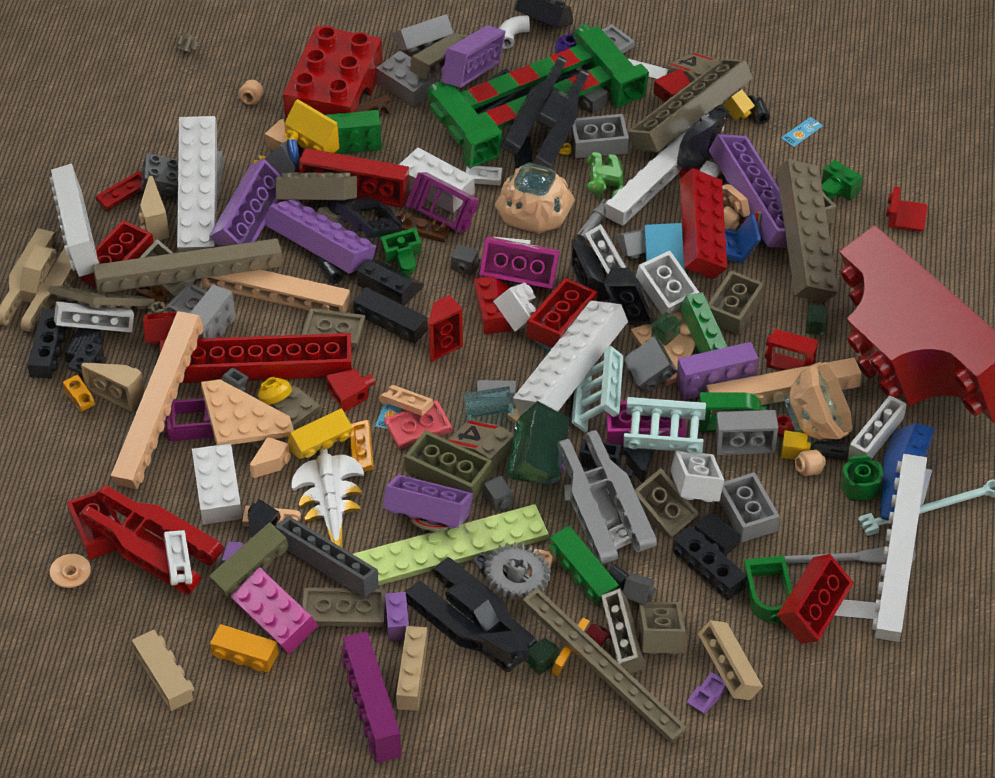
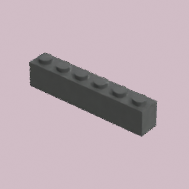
[275,516,379,598]

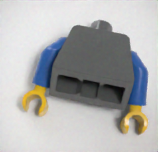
[254,130,300,176]

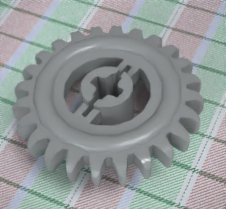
[484,542,551,600]

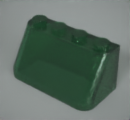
[506,401,570,485]

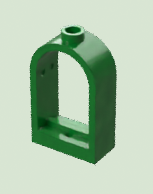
[699,392,766,432]
[743,555,792,623]

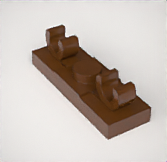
[356,95,391,117]
[397,211,451,243]

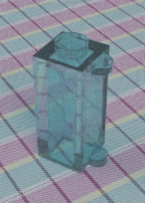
[464,386,515,420]

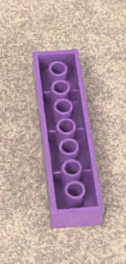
[709,134,788,248]

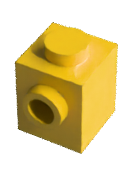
[723,90,755,121]
[781,431,811,460]

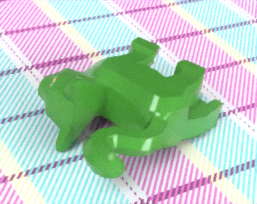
[586,152,624,201]

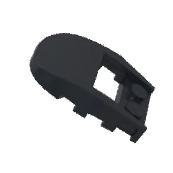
[677,106,729,169]
[329,196,403,239]

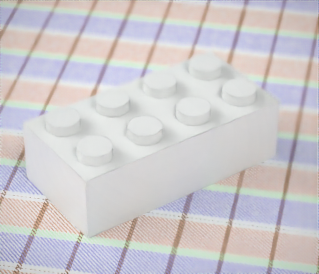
[399,148,475,213]
[192,443,242,525]

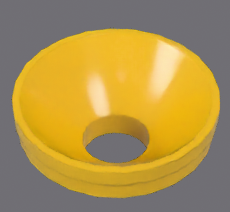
[258,377,292,405]

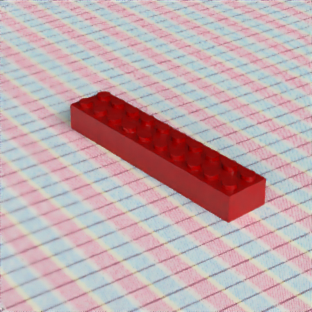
[160,333,352,383]

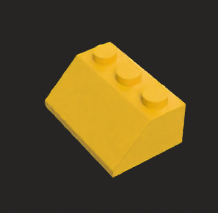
[284,99,339,153]
[287,408,353,459]

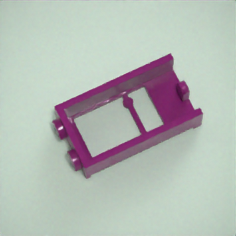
[406,172,479,233]
[164,398,215,441]

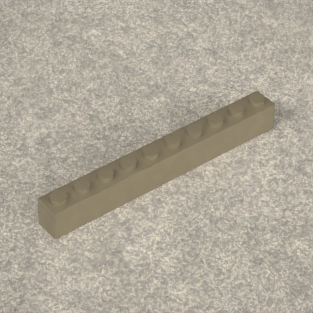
[93,239,282,294]

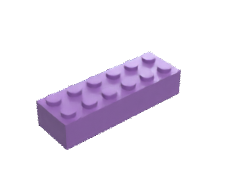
[441,25,506,88]
[209,158,282,247]
[265,199,376,273]

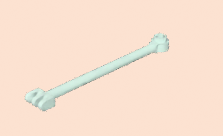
[858,479,995,536]

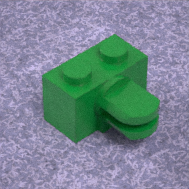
[821,159,863,201]
[381,227,422,274]

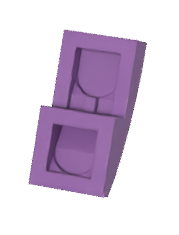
[687,672,727,714]

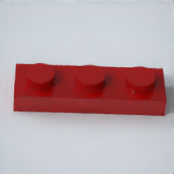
[96,171,142,211]

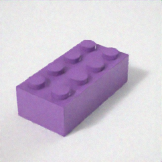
[676,342,759,400]
[383,475,473,528]

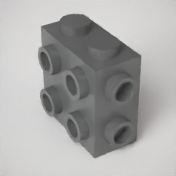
[141,153,179,198]
[624,337,678,393]

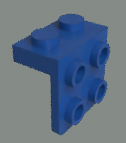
[725,214,761,263]

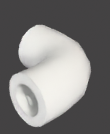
[499,15,530,49]

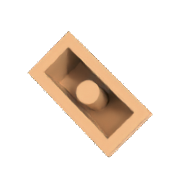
[250,437,291,478]

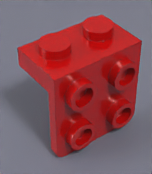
[886,186,928,231]

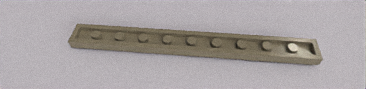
[522,588,687,743]

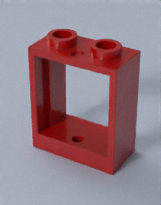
[764,328,819,371]

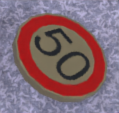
[411,518,449,534]

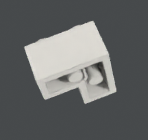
[494,283,536,331]

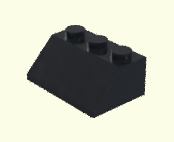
[515,0,573,28]
[571,239,609,301]
[357,259,424,306]
[604,268,657,324]

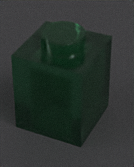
[806,304,827,335]
[651,311,681,346]
[526,637,559,675]

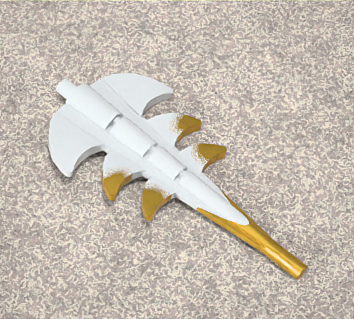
[292,449,364,548]

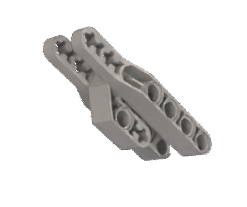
[558,430,657,564]

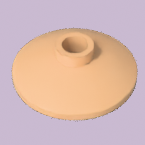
[50,554,91,588]

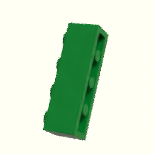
[680,293,727,353]
[548,526,619,606]

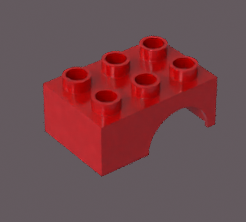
[283,26,383,121]

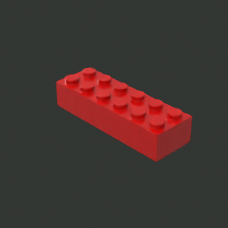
[299,148,409,208]
[680,168,727,279]

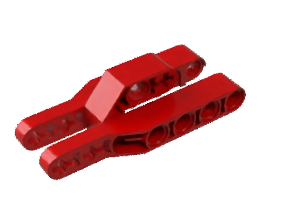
[79,485,224,595]

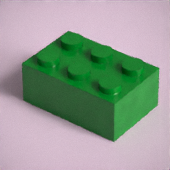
[325,110,382,154]

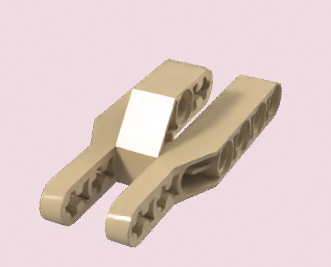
[0,228,77,332]

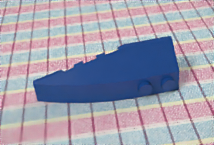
[881,423,935,521]

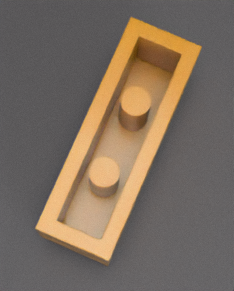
[210,624,279,673]

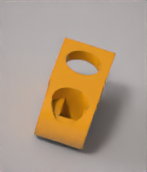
[63,374,95,412]

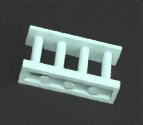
[572,346,623,433]
[624,397,706,454]

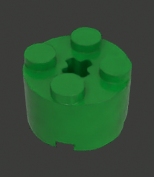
[841,455,883,501]

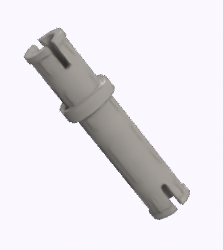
[576,199,608,243]

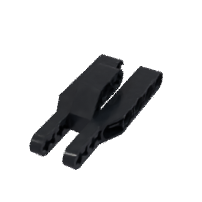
[500,55,590,170]
[404,557,539,672]

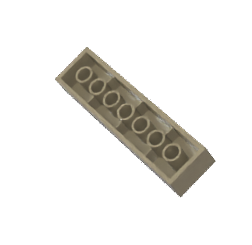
[627,58,753,152]
[776,159,838,303]

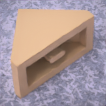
[265,119,287,150]

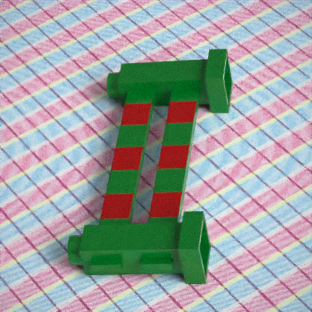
[427,24,649,169]

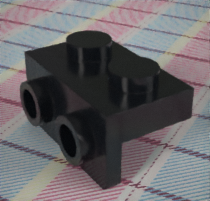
[68,341,106,383]

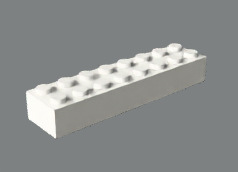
[177,116,217,253]
[50,164,99,277]
[513,301,628,420]

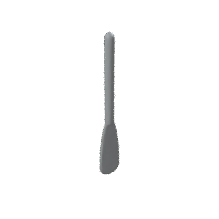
[785,547,916,564]

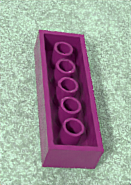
[340,632,402,763]

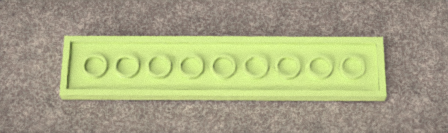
[353,504,549,585]

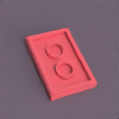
[384,400,453,450]

